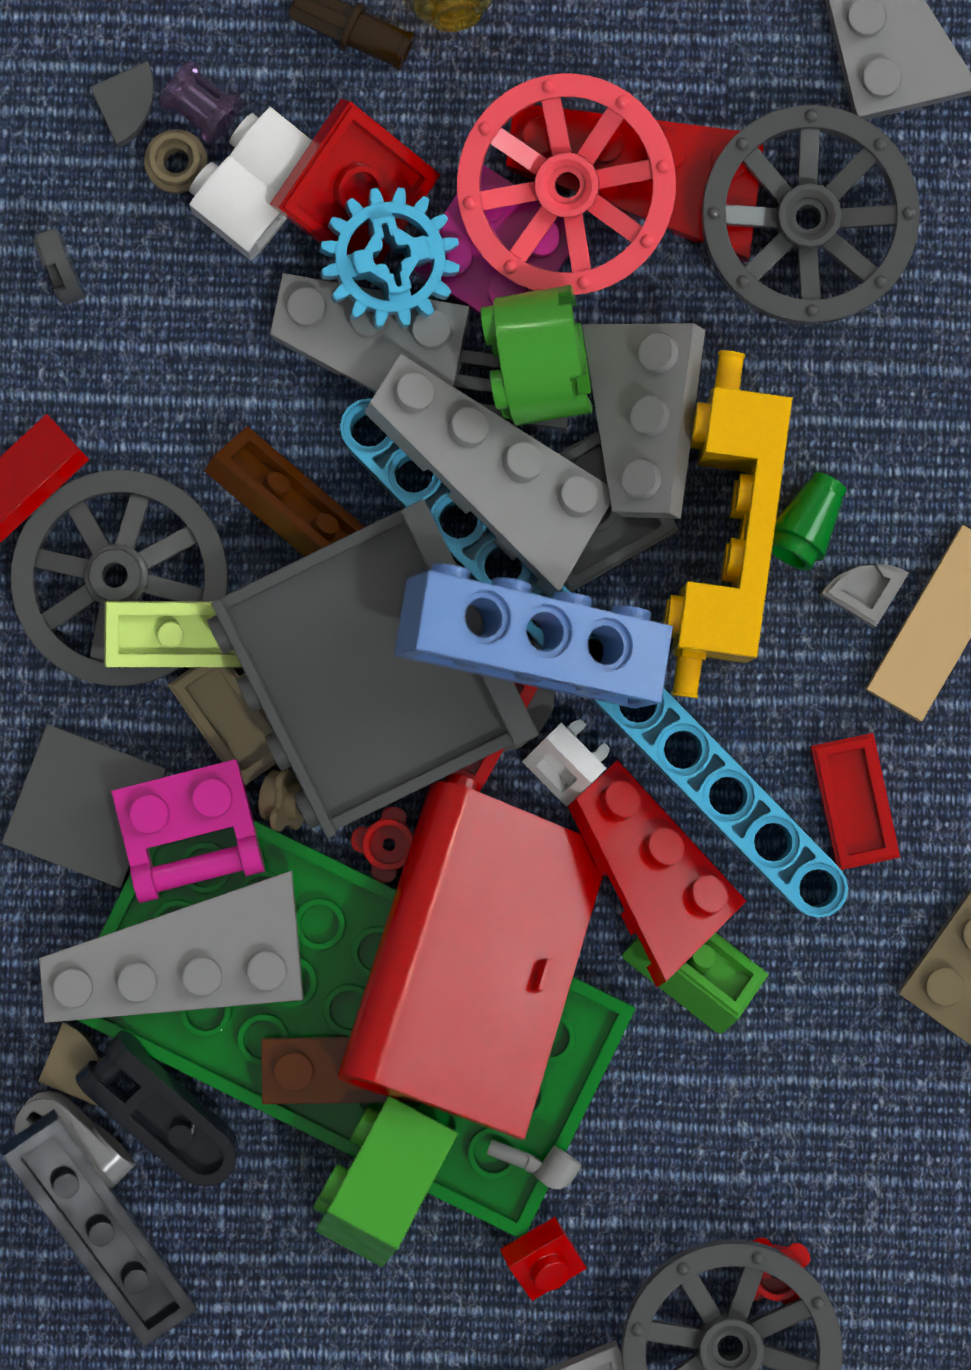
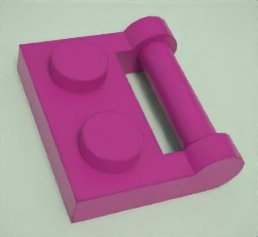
[111,759,265,903]

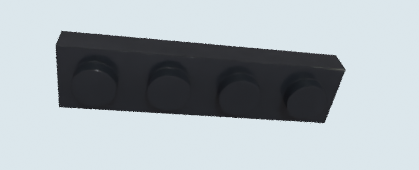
[0,1109,198,1347]

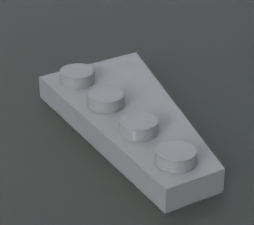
[364,354,611,598]

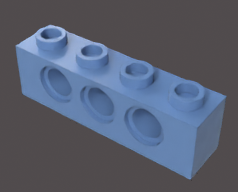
[394,564,673,709]

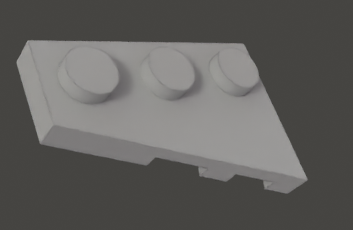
[270,273,470,393]

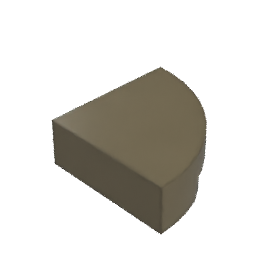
[38,1021,100,1106]

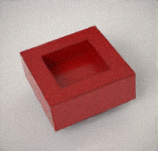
[500,1217,587,1301]

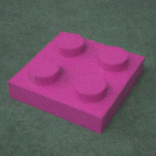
[412,165,569,316]

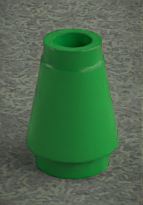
[771,472,847,571]

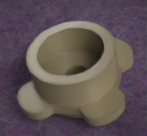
[258,768,304,832]

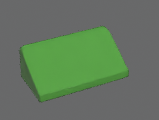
[622,933,769,1034]

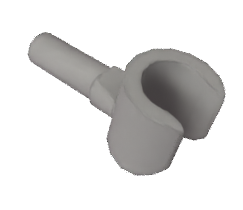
[487,1140,581,1189]

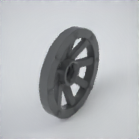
[701,105,920,325]
[11,470,229,687]
[621,1239,843,1370]

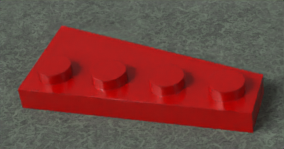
[506,105,764,263]

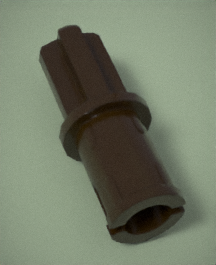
[289,0,416,71]

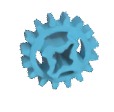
[319,187,460,330]

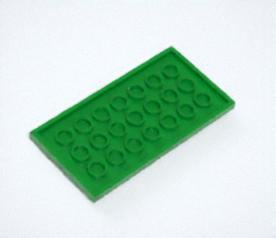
[77,820,636,1238]

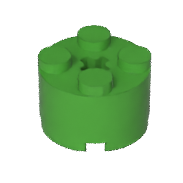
[481,285,593,426]

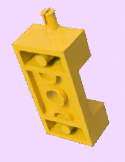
[663,350,792,699]

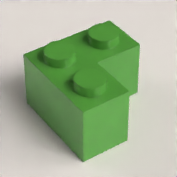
[312,1096,458,1267]

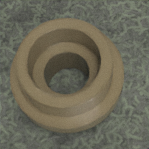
[144,129,208,194]

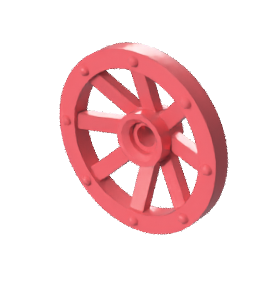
[457,73,676,295]

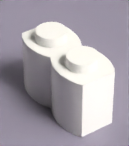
[189,107,312,261]

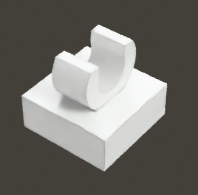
[522,719,610,807]

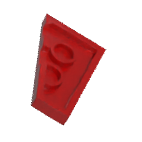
[567,760,747,988]

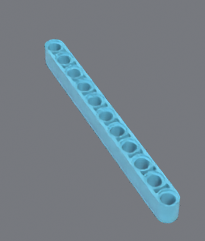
[340,398,848,918]

